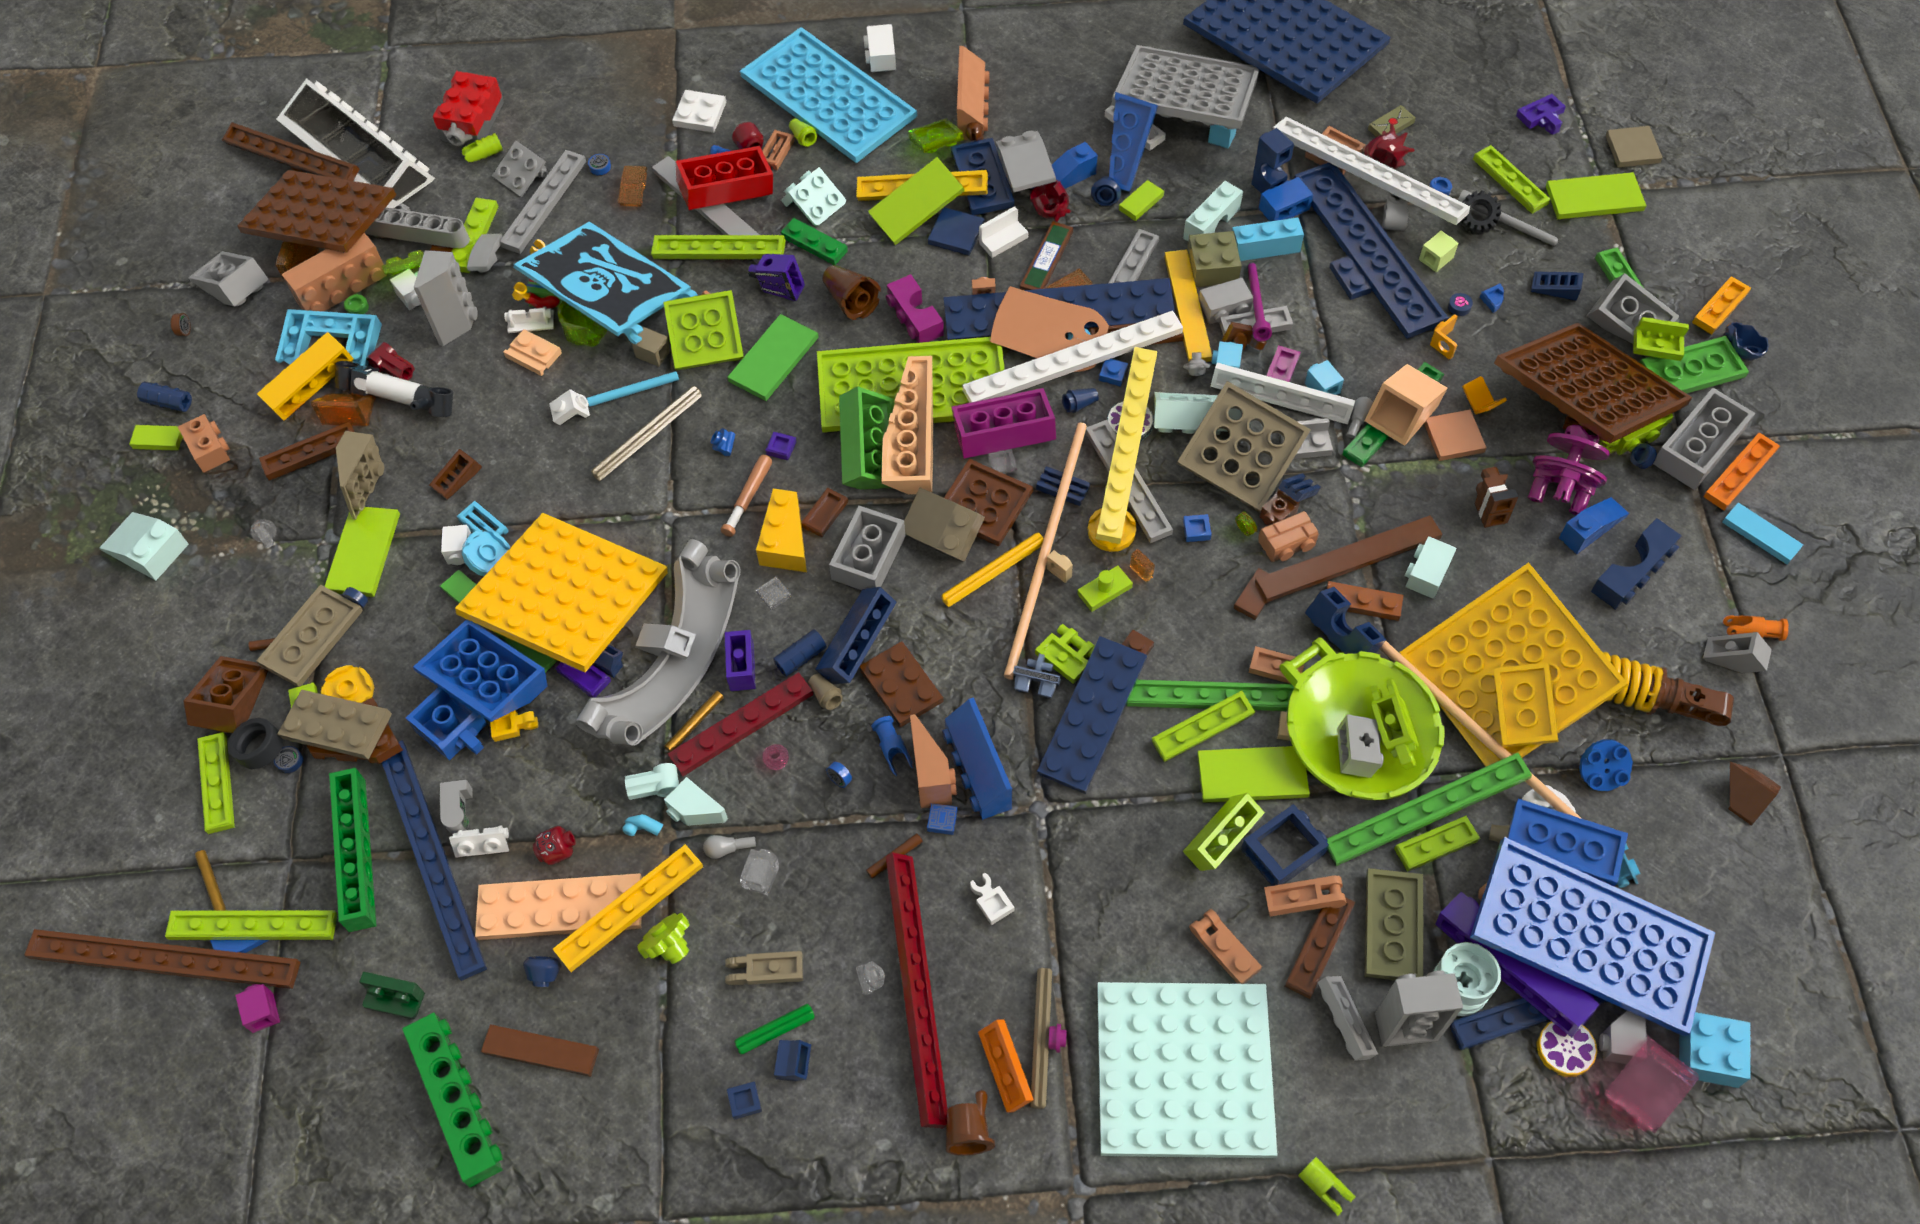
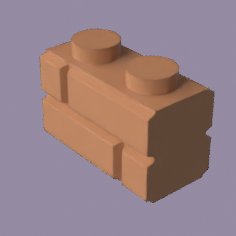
[1258,511,1319,562]

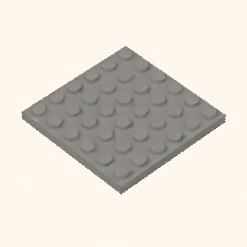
[1111,45,1259,130]

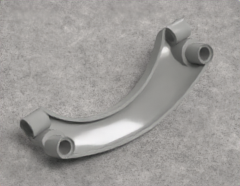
[575,539,740,745]

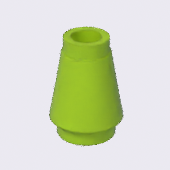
[789,119,817,146]

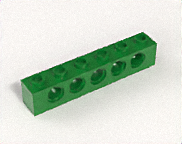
[329,768,376,932]
[402,1013,503,1187]

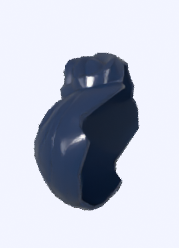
[1724,322,1769,361]

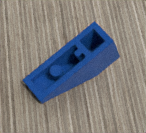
[1032,142,1098,189]
[1559,497,1629,554]

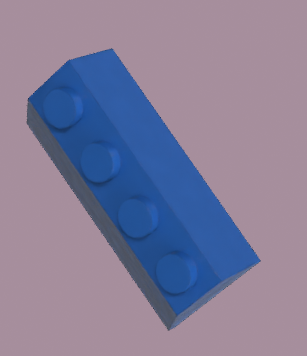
[942,697,1012,820]

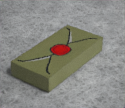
[1368,105,1416,137]

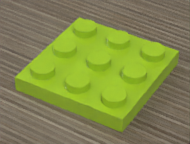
[663,290,744,370]

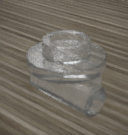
[251,519,276,548]
[856,962,885,995]

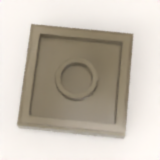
[1605,126,1663,168]

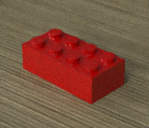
[675,146,773,210]

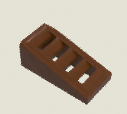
[429,449,482,500]

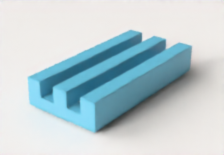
[457,501,509,535]

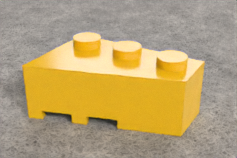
[756,489,807,572]

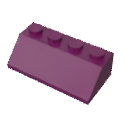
[952,388,1056,458]

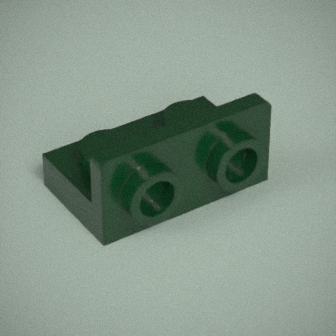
[359,971,425,1019]

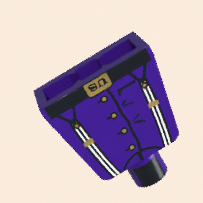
[748,254,805,301]

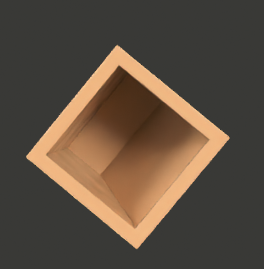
[1364,364,1447,446]

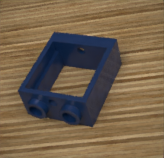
[1241,804,1329,886]

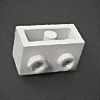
[864,24,896,72]

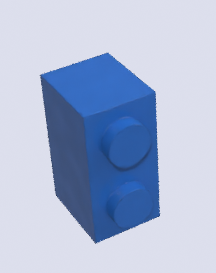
[1259,177,1313,222]

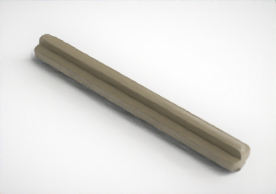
[1030,968,1052,1109]

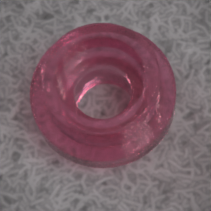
[763,744,789,770]

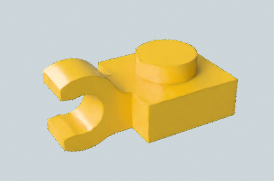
[490,710,539,742]

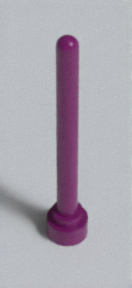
[1247,263,1272,341]

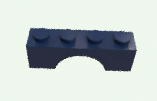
[1591,518,1682,610]

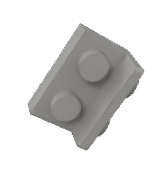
[1279,418,1333,459]

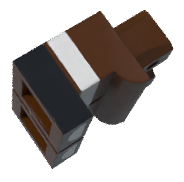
[1474,467,1519,528]

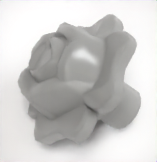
[1183,352,1211,376]

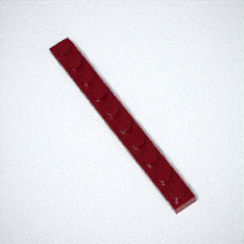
[886,852,948,1129]

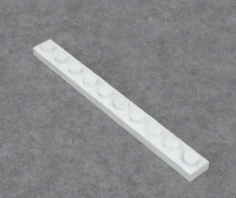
[1273,117,1470,225]
[963,311,1183,403]

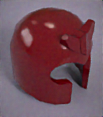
[1030,180,1071,222]

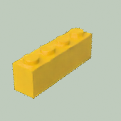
[257,332,354,421]

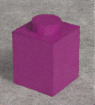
[236,984,280,1033]

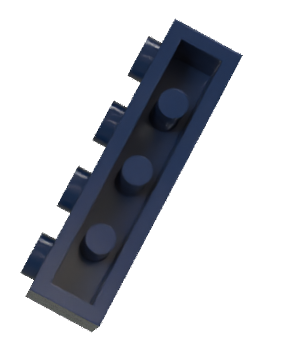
[815,587,897,684]

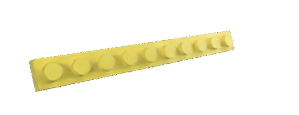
[1096,347,1157,544]

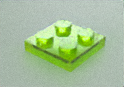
[908,118,964,153]
[382,250,424,276]

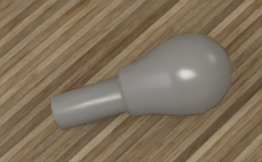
[1346,397,1373,439]
[703,835,756,859]

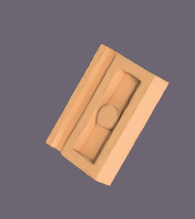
[504,329,562,376]

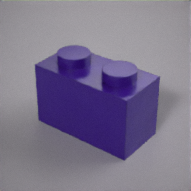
[725,630,756,691]

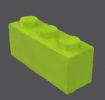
[1183,793,1265,871]

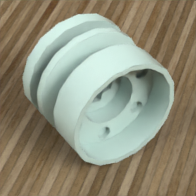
[1434,942,1501,1017]

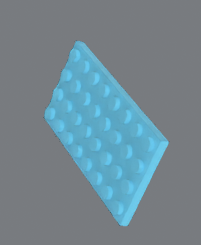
[740,27,917,163]

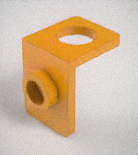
[1430,314,1458,360]
[1462,376,1507,415]

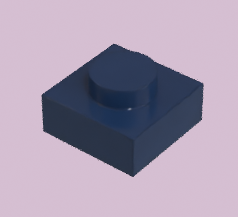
[727,1081,762,1120]

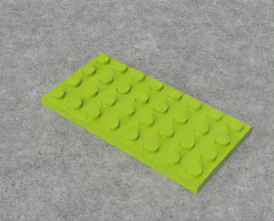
[817,337,1005,432]

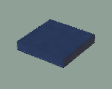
[928,207,985,256]

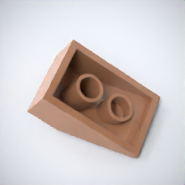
[910,714,957,809]

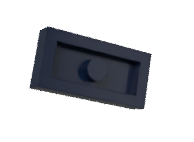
[1329,255,1372,300]

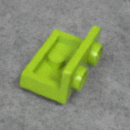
[1633,317,1689,361]

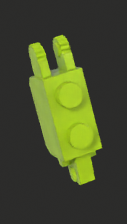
[1599,413,1674,455]
[1371,679,1420,770]

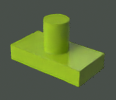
[1077,566,1133,612]

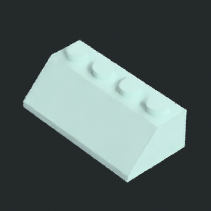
[1153,392,1251,435]

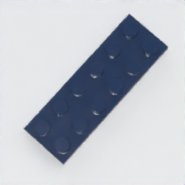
[1037,636,1147,794]

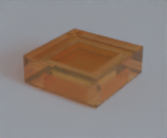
[1130,549,1155,582]

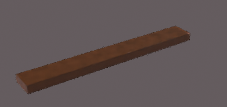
[222,122,360,181]
[1255,515,1443,603]

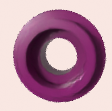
[1049,1024,1067,1053]

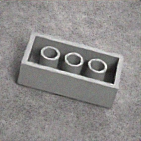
[1653,388,1755,490]
[1375,971,1463,1047]

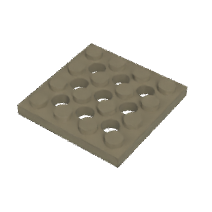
[1177,381,1311,513]

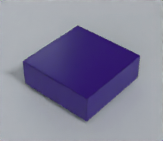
[765,432,796,460]

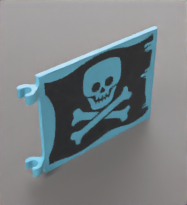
[514,222,697,344]

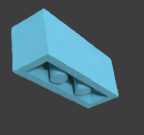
[1232,218,1304,261]

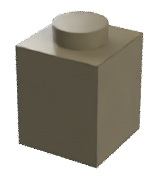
[632,327,671,367]

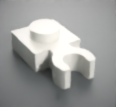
[970,873,1014,925]

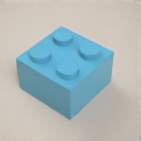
[1679,1012,1750,1088]

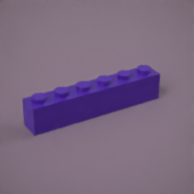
[1435,892,1600,1038]

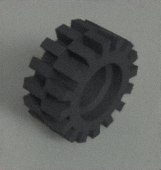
[1459,190,1502,235]

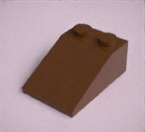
[183,656,268,733]

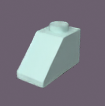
[664,777,728,826]

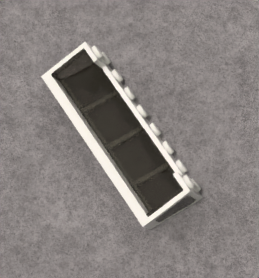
[277,78,435,209]

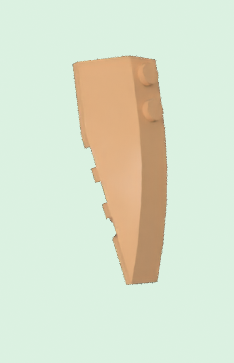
[882,356,933,495]

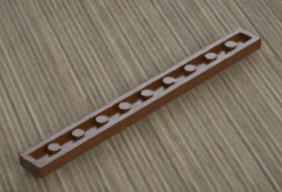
[24,929,301,989]

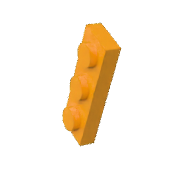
[1692,276,1751,334]

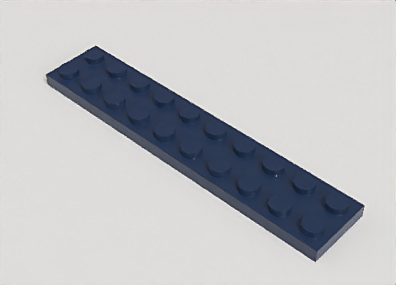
[1294,162,1448,339]
[944,278,1174,340]

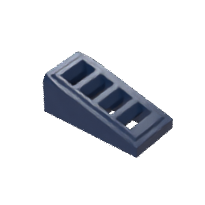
[1531,272,1584,301]

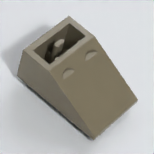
[336,431,384,520]

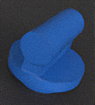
[711,428,735,456]

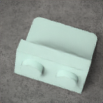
[781,167,846,226]

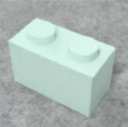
[1405,536,1457,599]

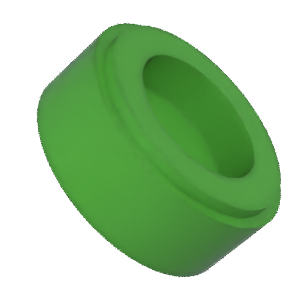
[344,294,369,314]

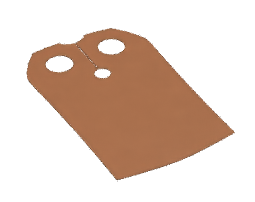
[990,286,1109,372]

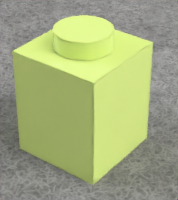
[1419,231,1458,272]

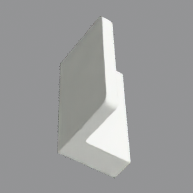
[979,207,1028,258]

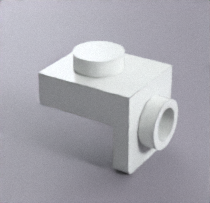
[549,389,590,425]

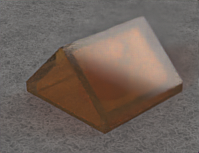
[311,393,375,426]

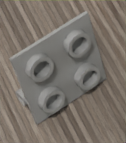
[492,141,548,197]

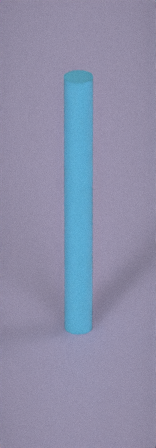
[587,371,679,407]

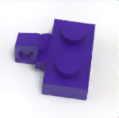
[1516,94,1566,135]

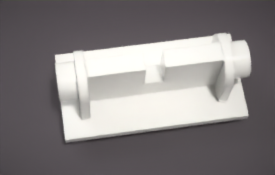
[505,307,554,333]
[449,826,509,857]

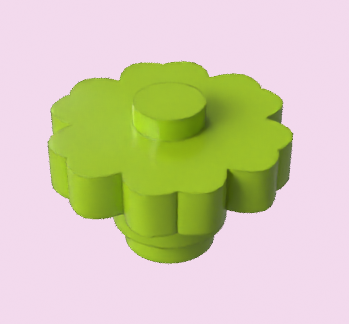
[637,913,689,964]

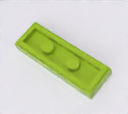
[1394,816,1480,872]

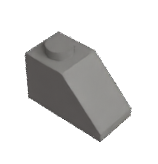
[1703,632,1772,673]
[1599,1010,1647,1065]

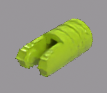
[462,133,503,163]
[1298,1157,1356,1216]

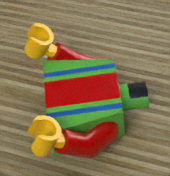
[512,240,567,309]

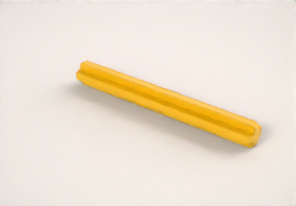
[941,533,1044,607]

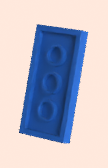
[1507,799,1628,886]

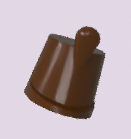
[946,1090,995,1156]

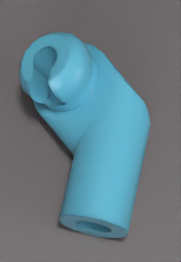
[622,814,663,836]

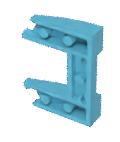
[275,309,382,367]

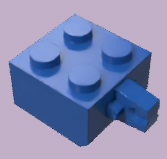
[406,687,487,761]

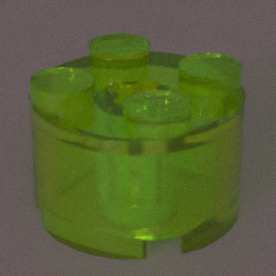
[557,301,608,347]

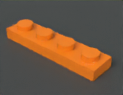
[1703,433,1780,511]

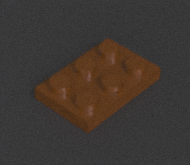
[859,641,944,728]

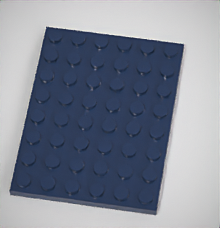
[1183,0,1391,104]

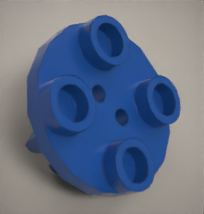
[1579,739,1633,791]

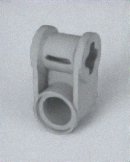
[1382,192,1408,231]

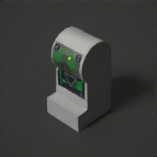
[440,780,473,834]

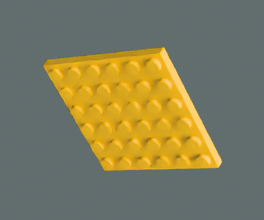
[455,513,668,673]
[1399,562,1628,767]

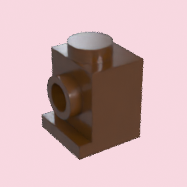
[1260,489,1300,526]

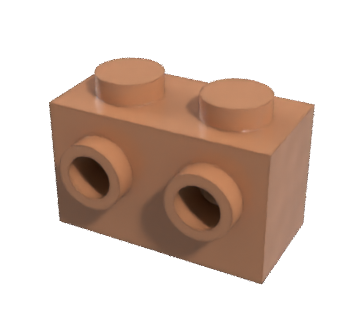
[178,414,230,472]

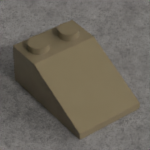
[904,488,985,562]

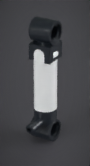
[335,361,453,417]

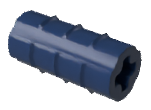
[137,381,192,412]
[773,629,827,677]

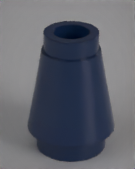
[1062,388,1099,413]

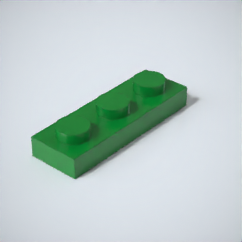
[781,218,848,265]

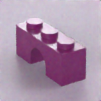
[885,274,944,343]

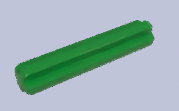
[735,1004,815,1054]

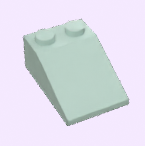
[100,512,189,581]

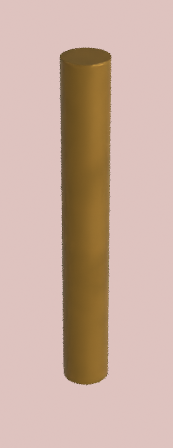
[664,691,724,752]
[195,850,227,911]

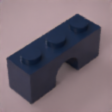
[1251,128,1294,193]
[1305,587,1387,654]

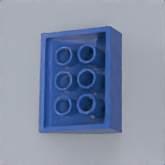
[413,620,547,722]

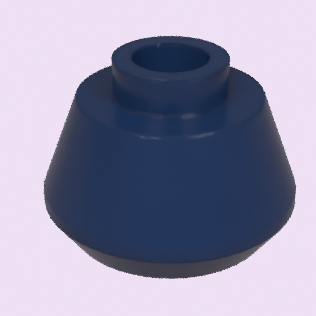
[1091,177,1121,206]
[523,956,562,987]

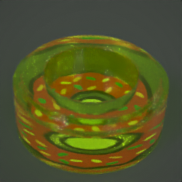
[1235,511,1257,537]

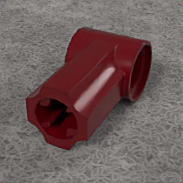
[366,342,415,381]

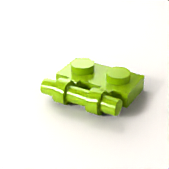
[1035,624,1095,684]

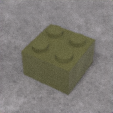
[1187,231,1241,287]

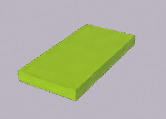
[868,157,965,245]
[1546,172,1646,219]
[325,507,400,597]
[1197,746,1310,803]

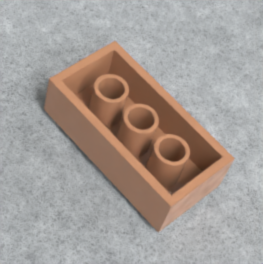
[282,233,388,312]

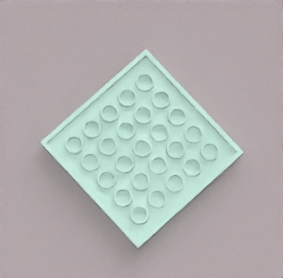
[1097,982,1277,1158]

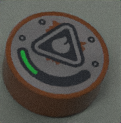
[171,313,191,336]

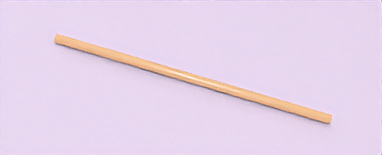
[1004,423,1087,679]
[1380,641,1582,819]

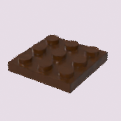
[944,459,1033,546]

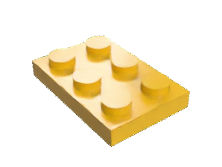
[1494,662,1559,747]

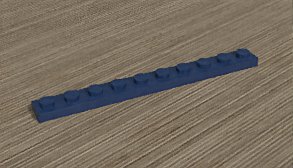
[382,740,487,981]

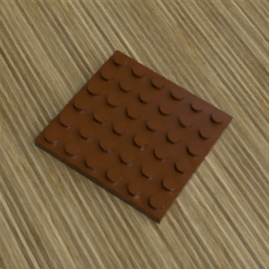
[1494,323,1692,443]

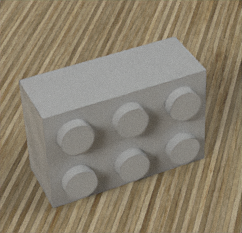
[829,506,906,590]

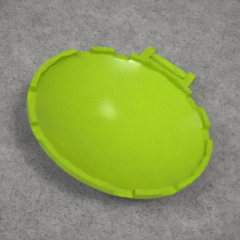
[1279,637,1445,800]

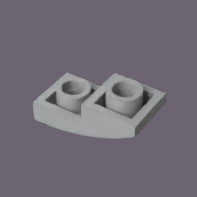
[467,234,503,272]

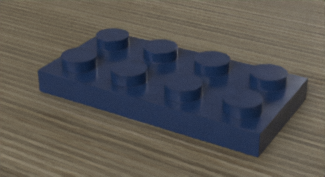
[951,138,1014,215]

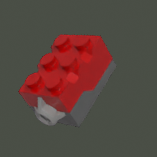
[433,71,504,146]

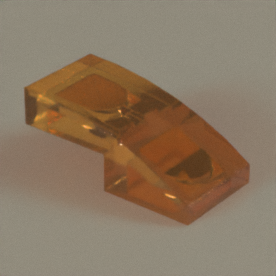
[618,166,647,206]

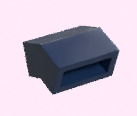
[592,645,623,678]
[774,1040,811,1081]

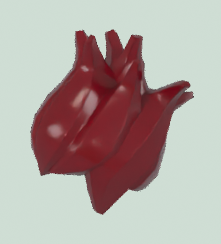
[1364,124,1415,170]

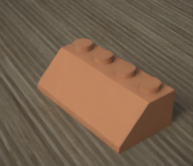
[957,46,989,140]

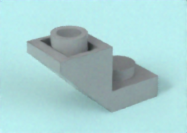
[635,623,696,660]

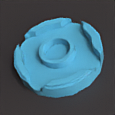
[462,530,510,576]

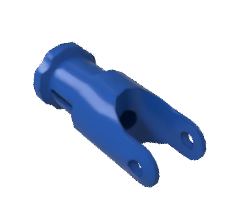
[871,716,913,777]

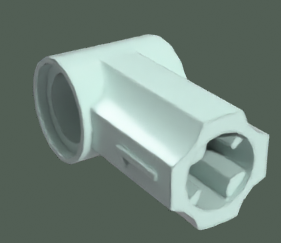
[625,763,679,800]

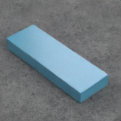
[1722,503,1803,565]

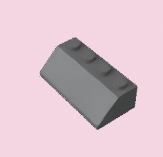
[414,250,478,346]

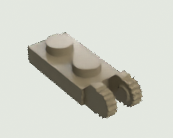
[725,951,803,985]

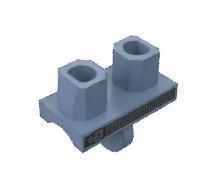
[1013,654,1061,698]

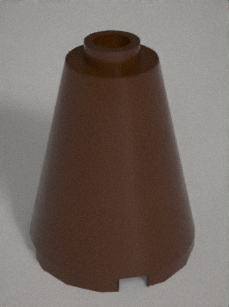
[822,265,881,320]

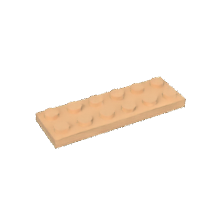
[475,873,642,940]

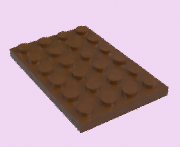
[237,170,396,253]

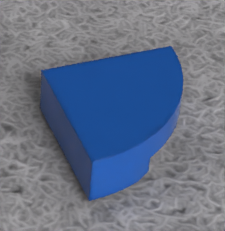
[1480,284,1504,313]

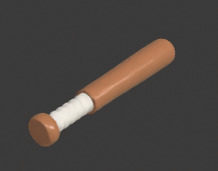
[721,455,772,537]

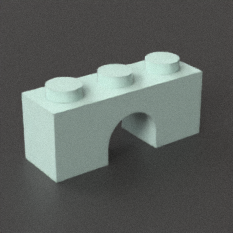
[1183,181,1243,241]

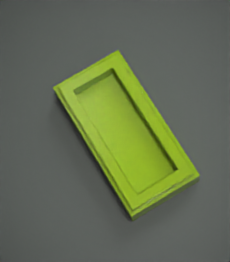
[1119,180,1164,221]
[129,425,183,450]

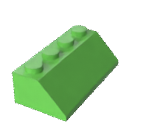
[839,386,894,490]

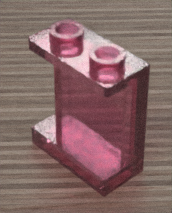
[1604,1036,1699,1133]

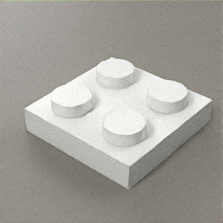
[673,90,726,133]

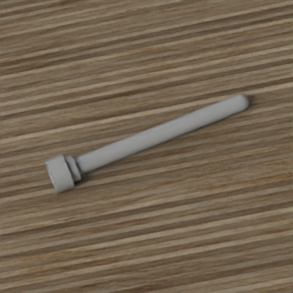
[1458,190,1558,245]

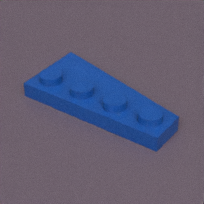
[1109,92,1158,192]

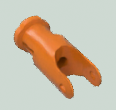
[1723,615,1789,641]

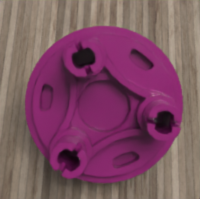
[1527,425,1610,515]

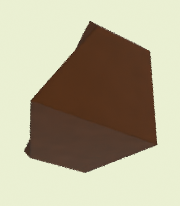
[1728,762,1781,826]

